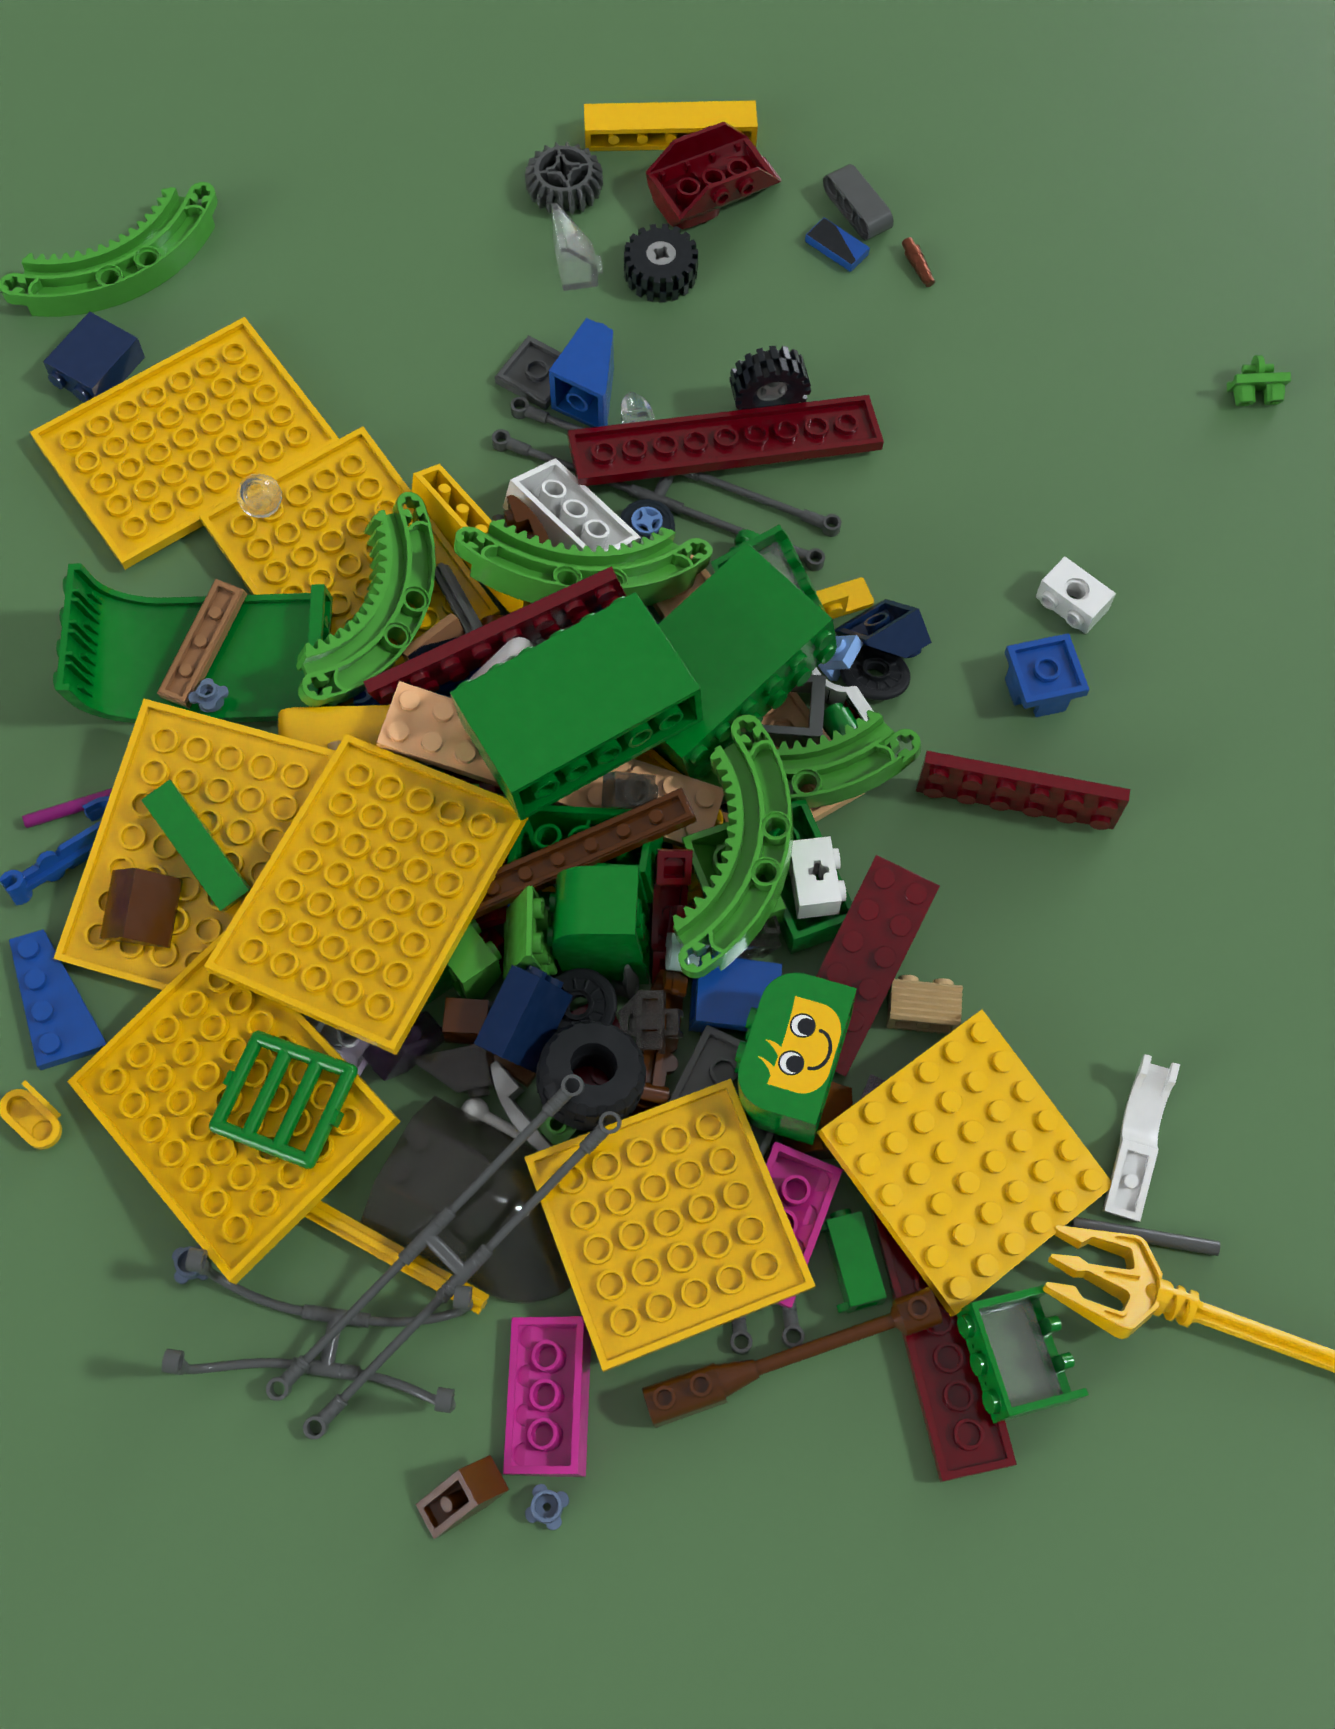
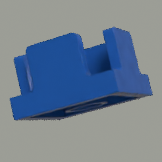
[1004,633,1090,717]

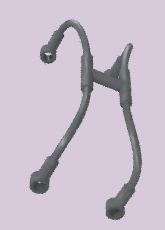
[162,1248,473,1413]

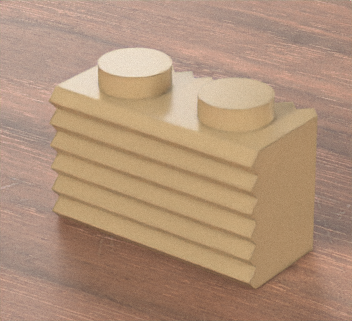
[887,975,963,1034]

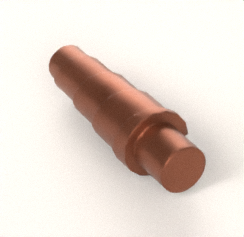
[902,237,935,287]

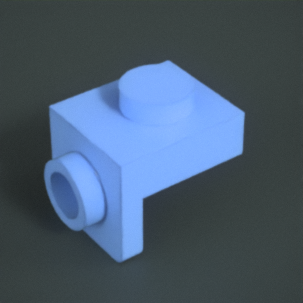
[818,635,864,681]

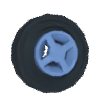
[620,499,675,544]

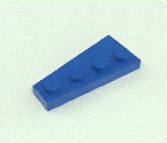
[9,929,107,1070]

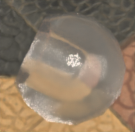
[237,474,282,518]

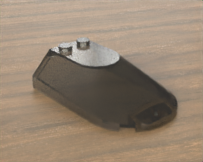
[360,1096,571,1304]

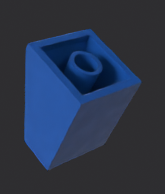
[549,318,614,427]

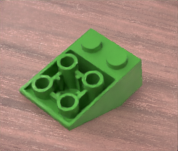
[503,886,558,980]

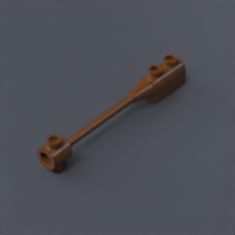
[642,1287,943,1428]

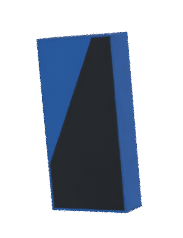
[805,218,870,272]

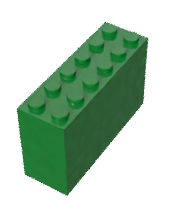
[654,543,837,779]
[450,592,703,821]

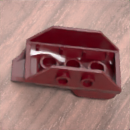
[646,122,782,229]

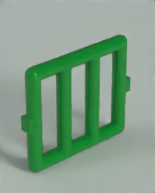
[209,1030,358,1169]

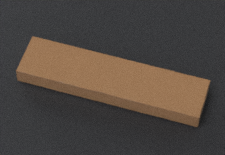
[157,579,247,709]

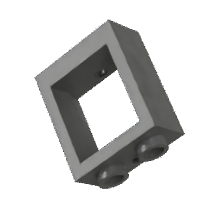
[745,674,826,748]

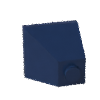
[835,599,932,658]

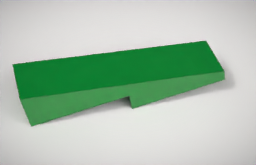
[142,780,251,912]

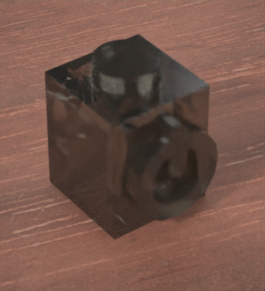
[601,771,658,809]

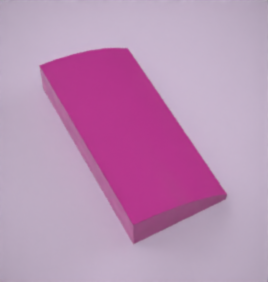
[765,1142,843,1309]
[503,1316,591,1477]

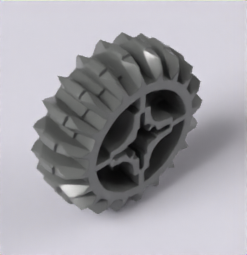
[525,141,603,216]

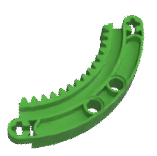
[0,182,218,317]
[296,492,436,707]
[454,519,713,606]
[654,710,921,808]
[672,715,793,978]

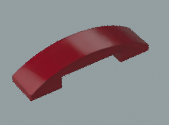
[650,849,693,984]

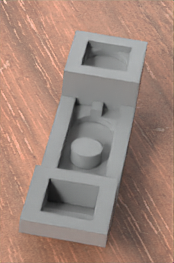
[491,1061,554,1151]

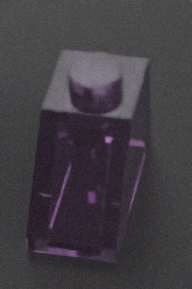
[362,1011,445,1081]

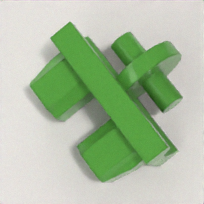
[1227,355,1291,406]

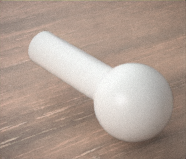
[460,1097,520,1141]

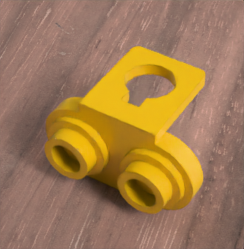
[0,1080,62,1150]

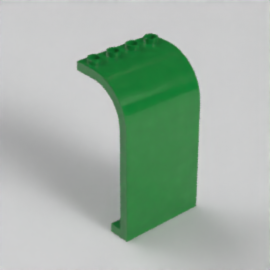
[53,563,333,723]

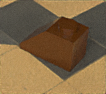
[415,1455,509,1539]

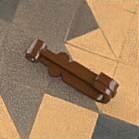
[637,969,688,1109]

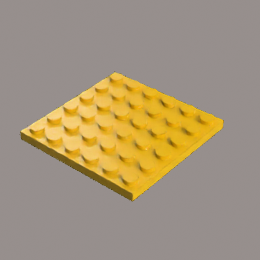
[817,1009,1111,1316]
[524,1078,816,1372]

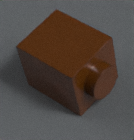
[442,997,491,1044]

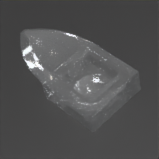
[621,392,656,424]

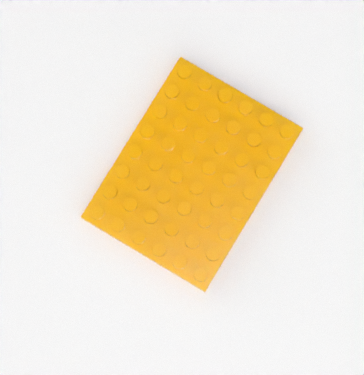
[30,317,339,570]
[199,426,500,706]
[53,698,336,990]
[204,734,529,1055]
[67,930,401,1284]

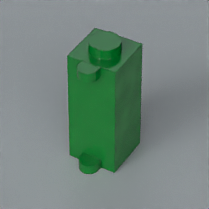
[819,1209,887,1313]

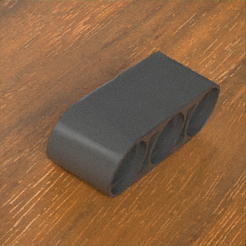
[823,164,894,240]

